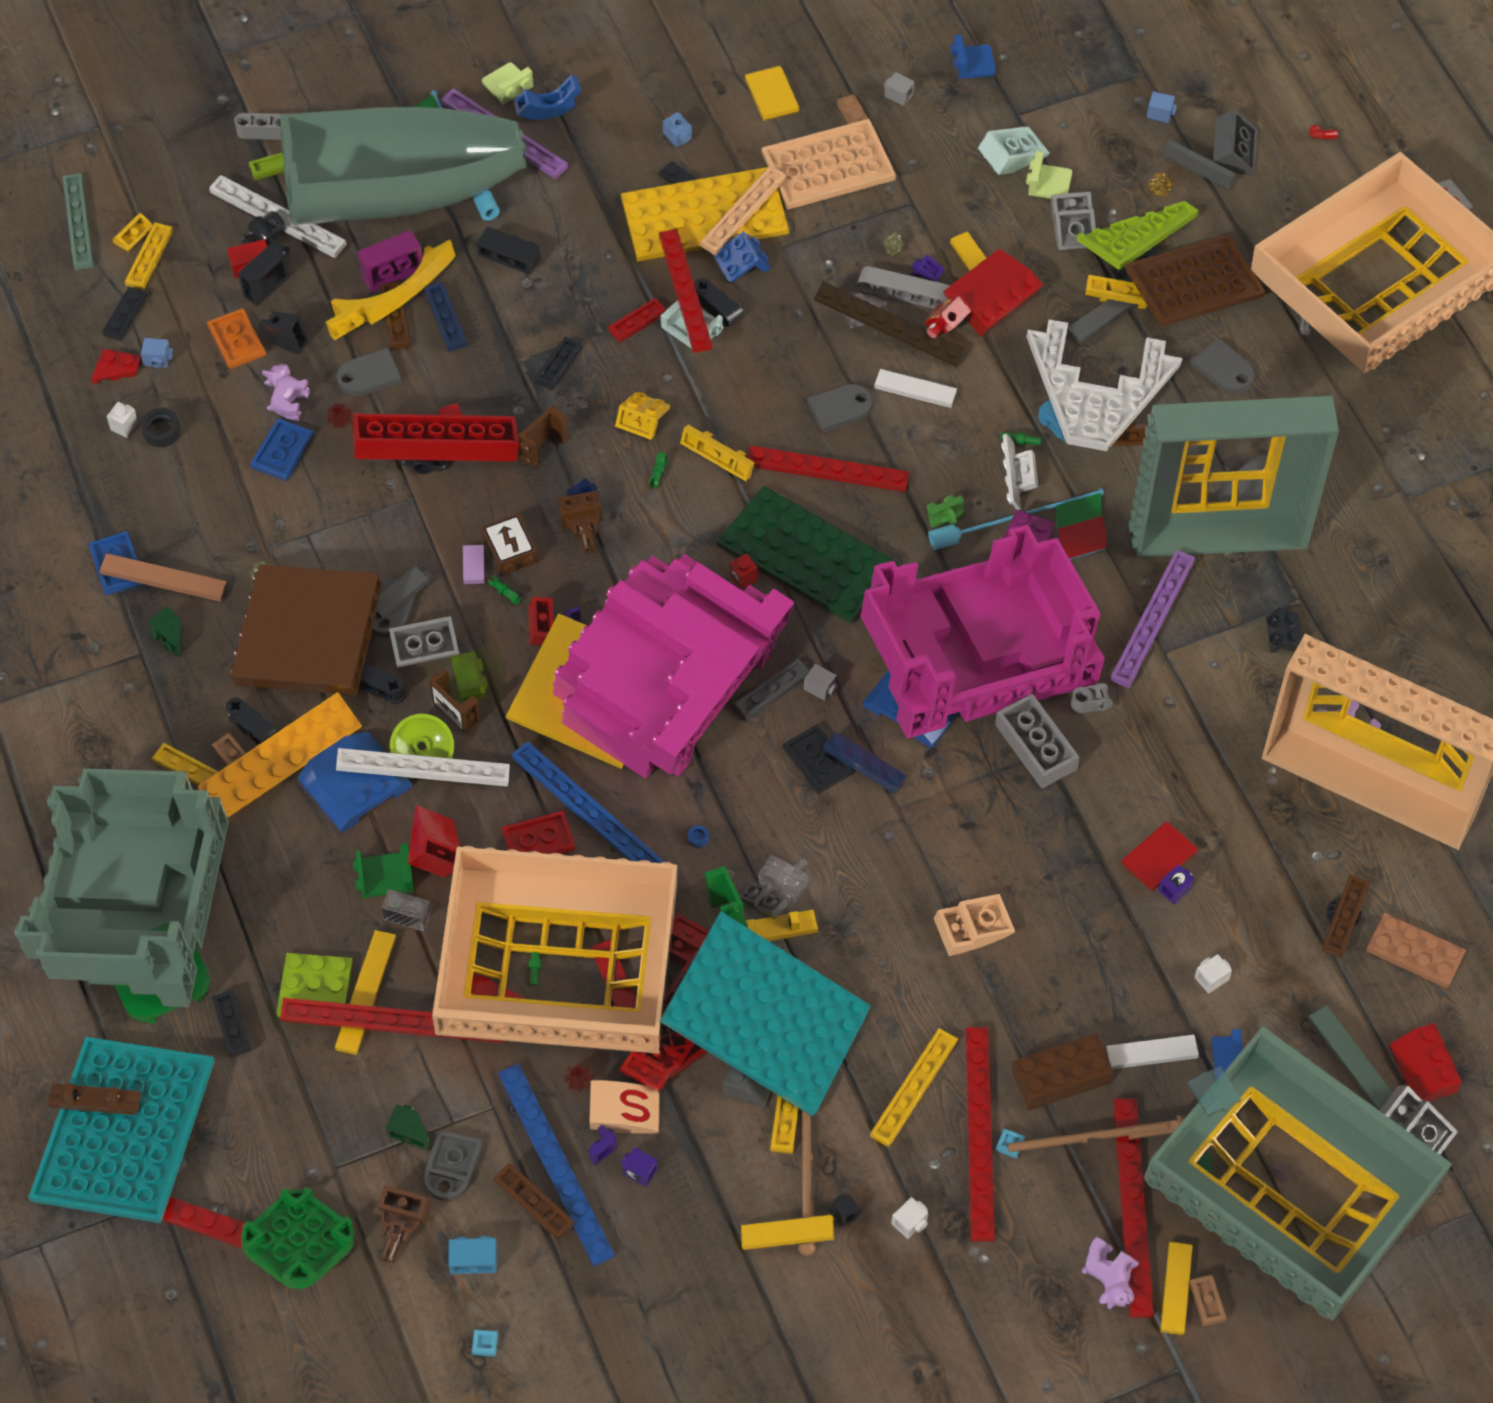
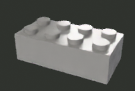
[995,694,1080,789]

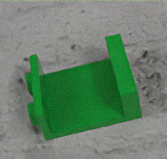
[353,843,414,899]
[704,866,746,927]

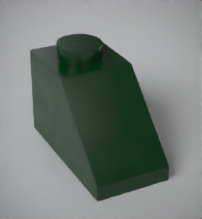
[386,1104,431,1151]

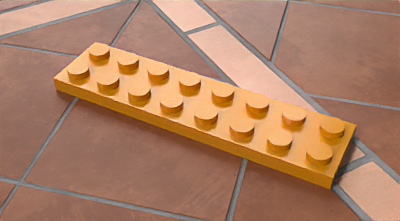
[197,692,362,818]

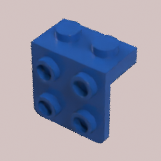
[950,35,996,79]
[715,231,770,283]

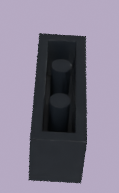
[477,227,540,274]

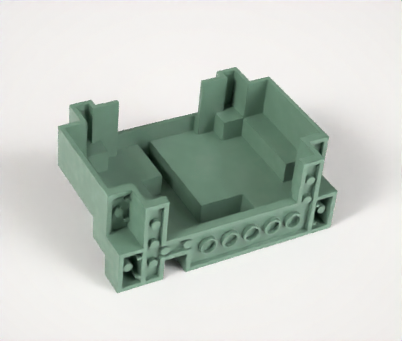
[14,768,229,1007]

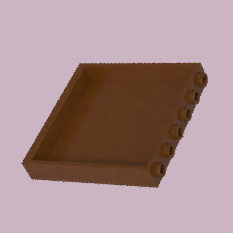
[230,564,383,696]

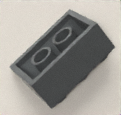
[1213,109,1258,175]
[723,1065,771,1108]

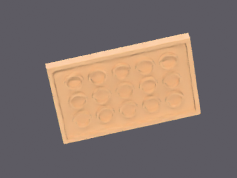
[762,119,896,210]

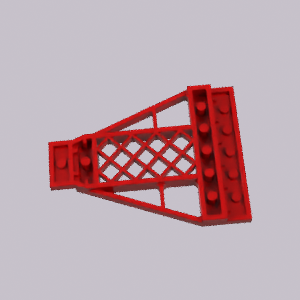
[620,913,709,1093]

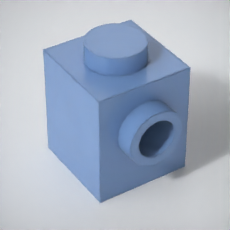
[1147,92,1177,123]
[663,112,692,147]
[141,338,173,368]

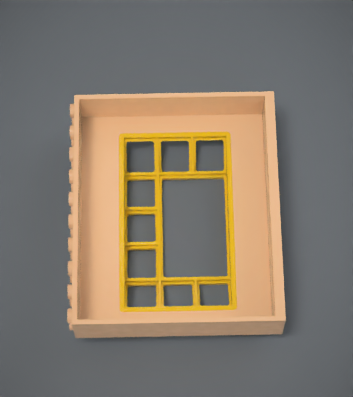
[1251,152,1493,373]
[1262,634,1493,850]
[432,846,677,1053]

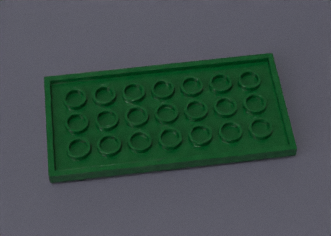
[716,486,899,624]

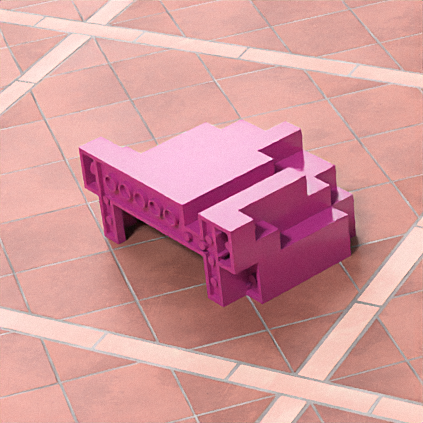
[861,525,1105,739]
[553,554,794,779]

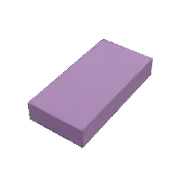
[463,545,484,584]

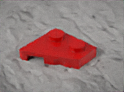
[91,349,142,384]

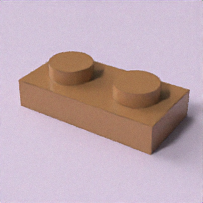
[837,94,868,124]
[211,733,246,766]
[1189,1275,1226,1326]

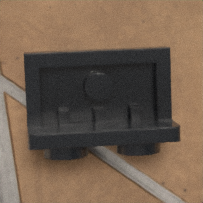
[1266,608,1302,653]

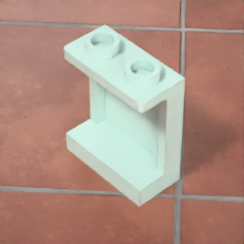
[661,301,723,349]

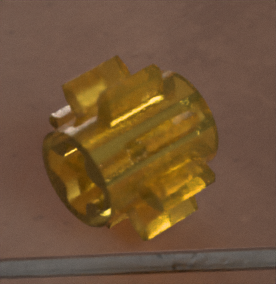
[1148,173,1173,196]

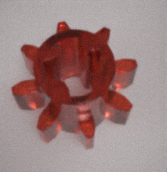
[327,403,352,428]
[564,1063,593,1093]

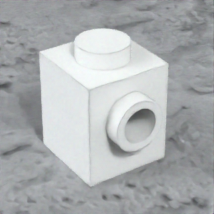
[107,402,139,438]
[1195,954,1232,994]
[891,1197,928,1239]

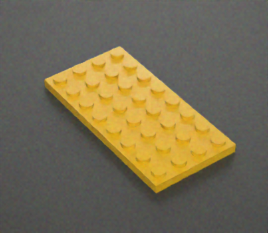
[621,167,789,261]

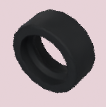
[141,408,181,447]

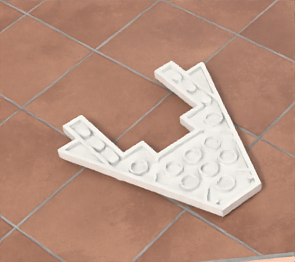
[1027,319,1182,451]

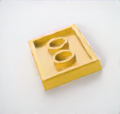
[745,66,799,121]

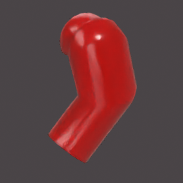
[1309,125,1338,140]

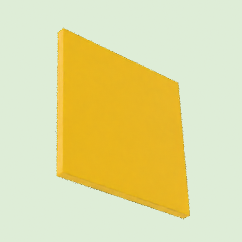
[506,613,624,769]

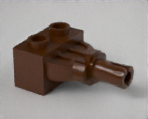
[557,491,603,554]
[377,1185,432,1263]

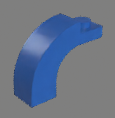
[514,74,581,120]

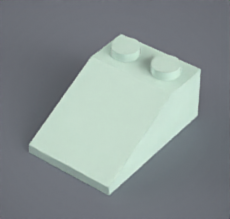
[978,126,1049,175]

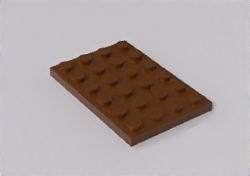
[1125,234,1266,327]

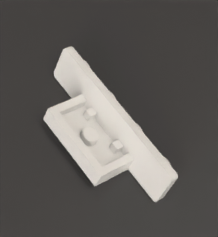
[1001,434,1038,510]

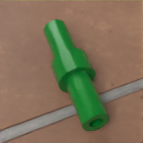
[1001,432,1042,446]
[528,943,542,986]

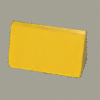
[112,212,153,252]

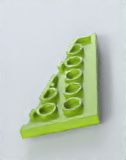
[1076,201,1199,270]

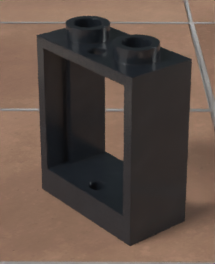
[238,244,290,306]

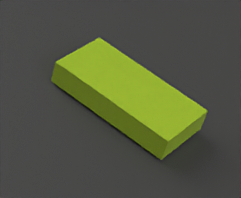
[249,153,284,180]

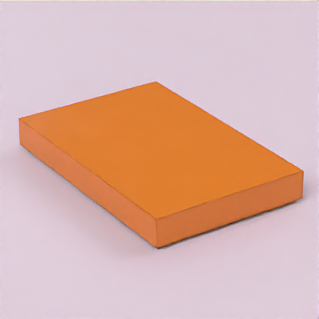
[207,308,266,369]

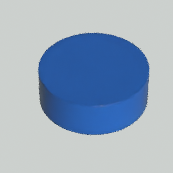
[687,825,709,848]

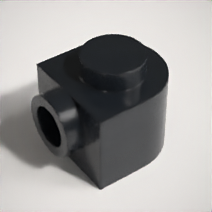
[828,1194,861,1227]

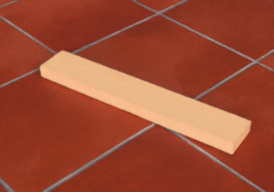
[700,165,786,256]

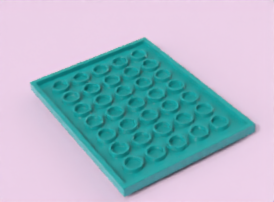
[660,912,871,1116]
[28,1037,215,1223]

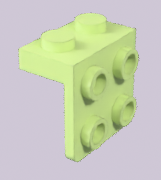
[482,63,534,105]
[1026,151,1072,199]

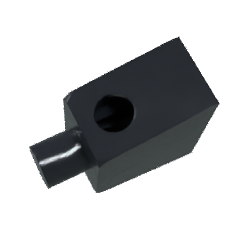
[259,312,309,354]

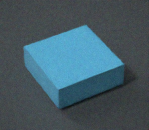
[996,1128,1025,1159]
[472,1330,498,1357]

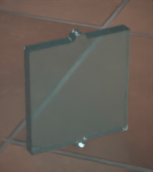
[1187,1067,1241,1116]

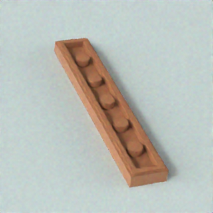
[100,553,227,602]

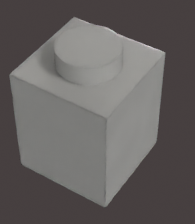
[884,72,915,106]
[804,664,838,701]

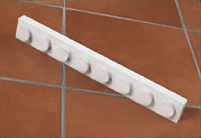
[209,175,346,258]
[336,748,510,786]

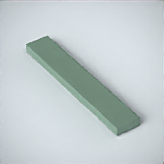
[62,173,94,270]
[1308,1006,1393,1110]

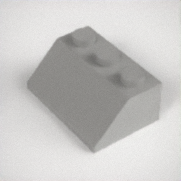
[389,616,459,668]

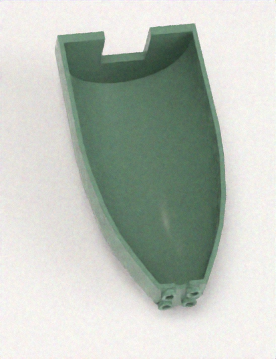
[280,107,526,225]

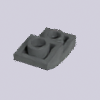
[740,882,789,919]

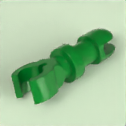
[649,452,669,488]
[488,575,522,605]

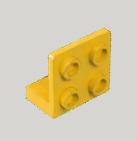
[615,392,670,440]

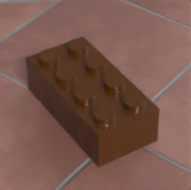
[1011,1033,1114,1111]

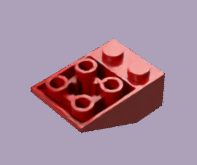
[408,805,460,878]

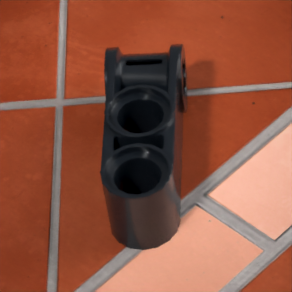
[694,278,744,327]
[359,661,405,704]
[226,697,279,746]

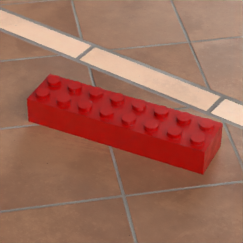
[352,413,519,462]

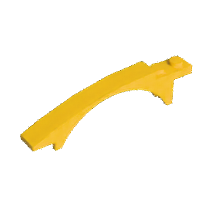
[326,240,456,340]

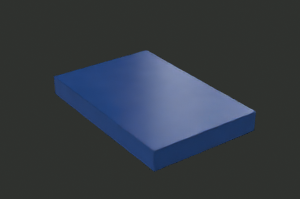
[250,418,314,481]
[88,531,142,596]

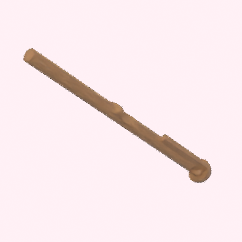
[798,1110,816,1256]
[1008,1115,1185,1152]

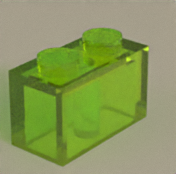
[451,651,488,702]

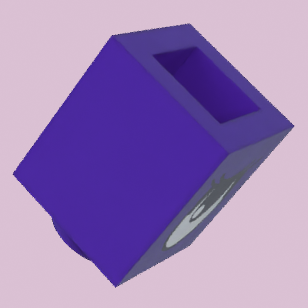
[1158,865,1194,905]
[621,1147,658,1187]

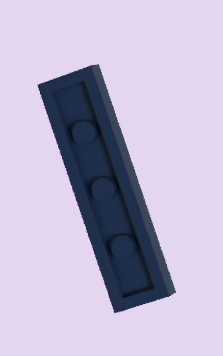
[424,282,467,352]
[823,731,907,794]

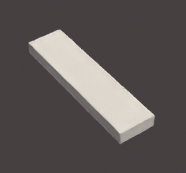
[874,369,957,408]
[1106,1035,1199,1069]

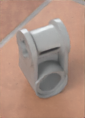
[1070,683,1113,714]

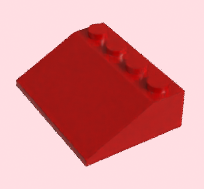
[943,248,1043,337]

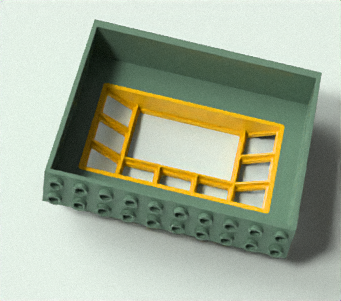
[1129,396,1339,558]
[1144,1026,1452,1321]

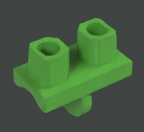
[927,495,965,528]

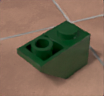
[148,606,183,657]

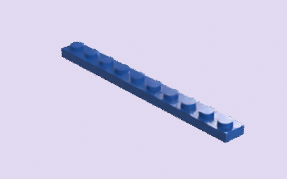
[512,741,678,879]
[498,1063,614,1267]

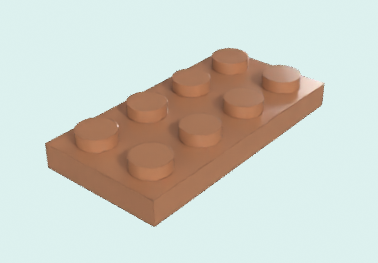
[1366,913,1466,989]

